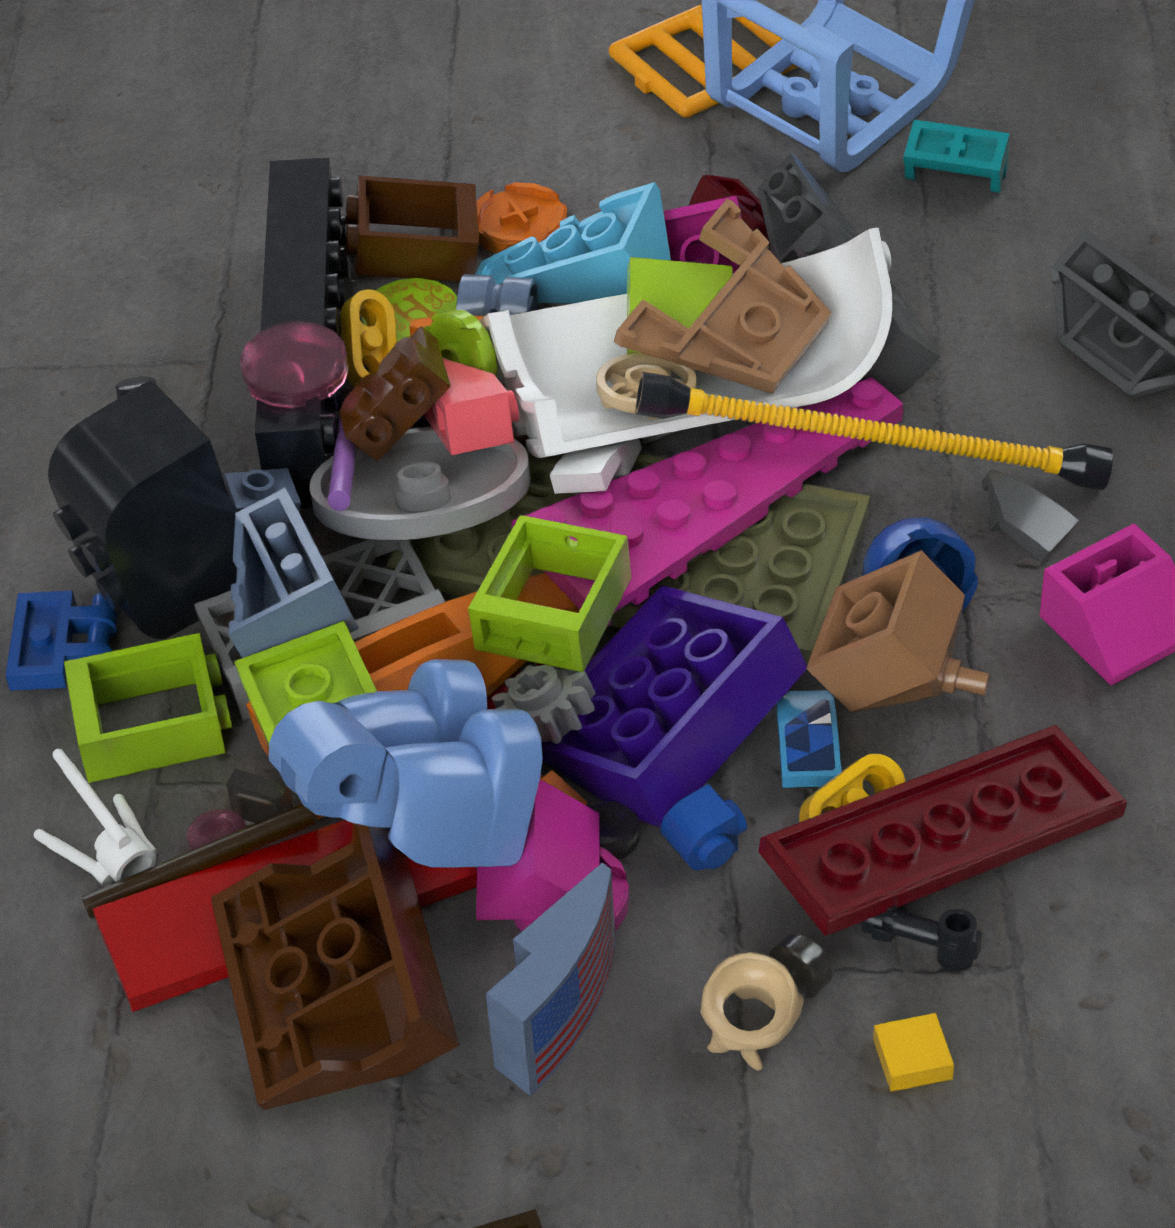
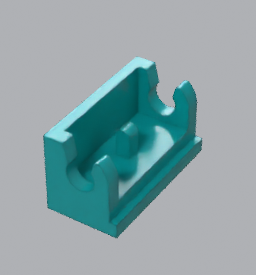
[903,119,1010,193]

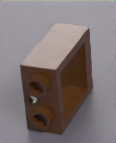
[346,175,479,282]

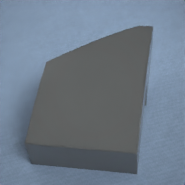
[981,469,1079,563]

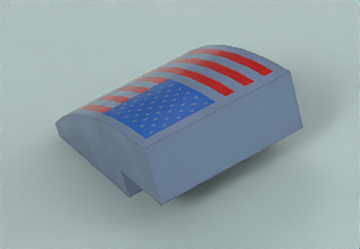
[486,863,616,1096]

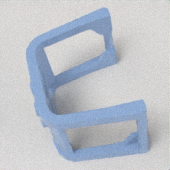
[702,0,975,172]

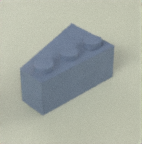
[228,487,359,658]

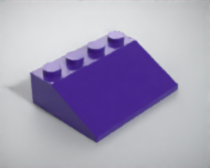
[541,585,807,827]

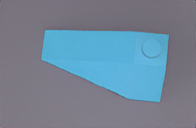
[475,182,671,304]

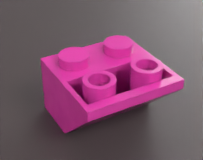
[1039,523,1175,686]

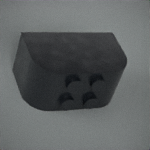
[48,379,237,639]

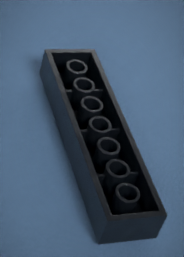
[255,157,347,508]

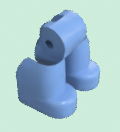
[269,659,543,867]

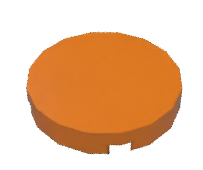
[477,182,568,254]

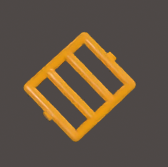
[608,4,799,118]

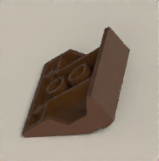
[211,823,460,1110]

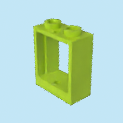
[468,515,632,673]
[64,633,232,783]

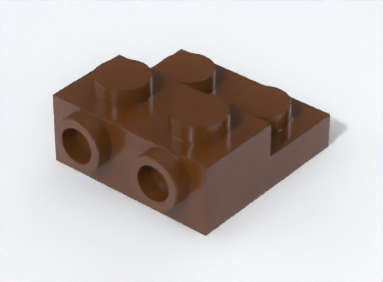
[340,326,451,461]

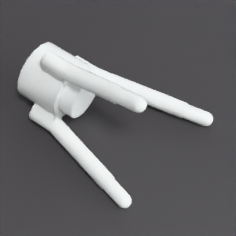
[33,749,158,887]

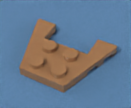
[614,198,832,394]

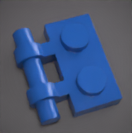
[5,590,118,691]

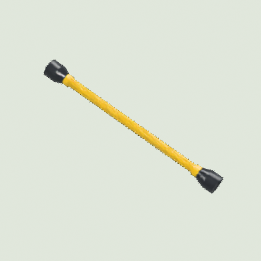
[635,372,1113,490]

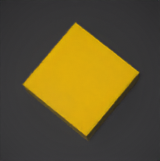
[873,1013,954,1092]

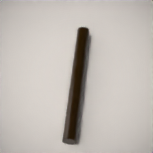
[82,804,316,919]

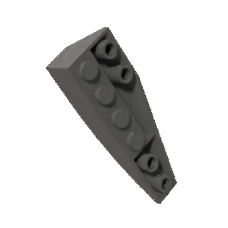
[757,154,940,395]

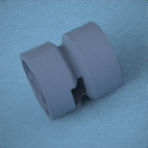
[456,274,538,316]

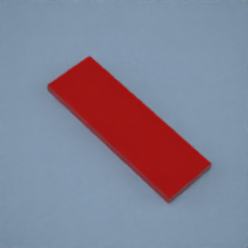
[93,820,477,1012]

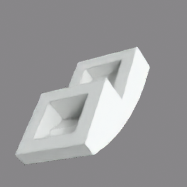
[549,439,642,494]

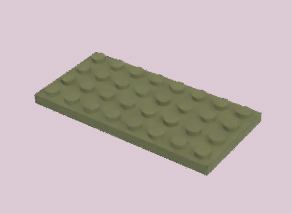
[387,430,871,665]

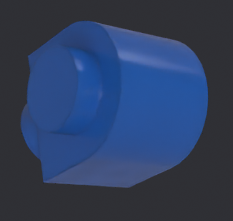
[660,784,747,870]

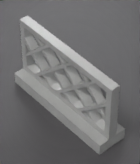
[194,539,445,721]

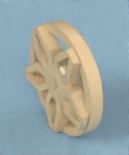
[596,353,696,419]

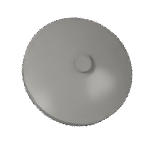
[310,427,531,540]

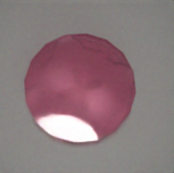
[240,322,349,408]

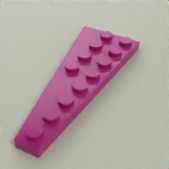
[511,377,903,626]

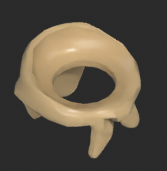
[700,952,804,1071]

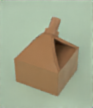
[806,550,990,712]

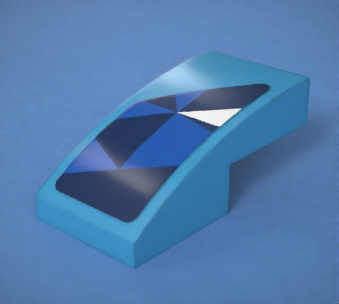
[775,690,841,788]

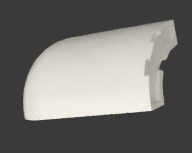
[480,228,892,458]

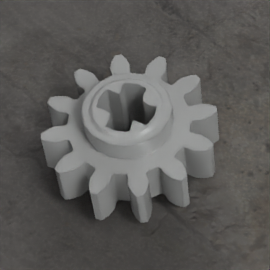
[492,665,596,744]

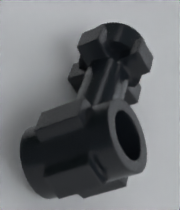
[862,905,982,971]

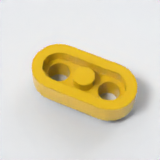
[340,289,397,387]
[799,754,906,822]

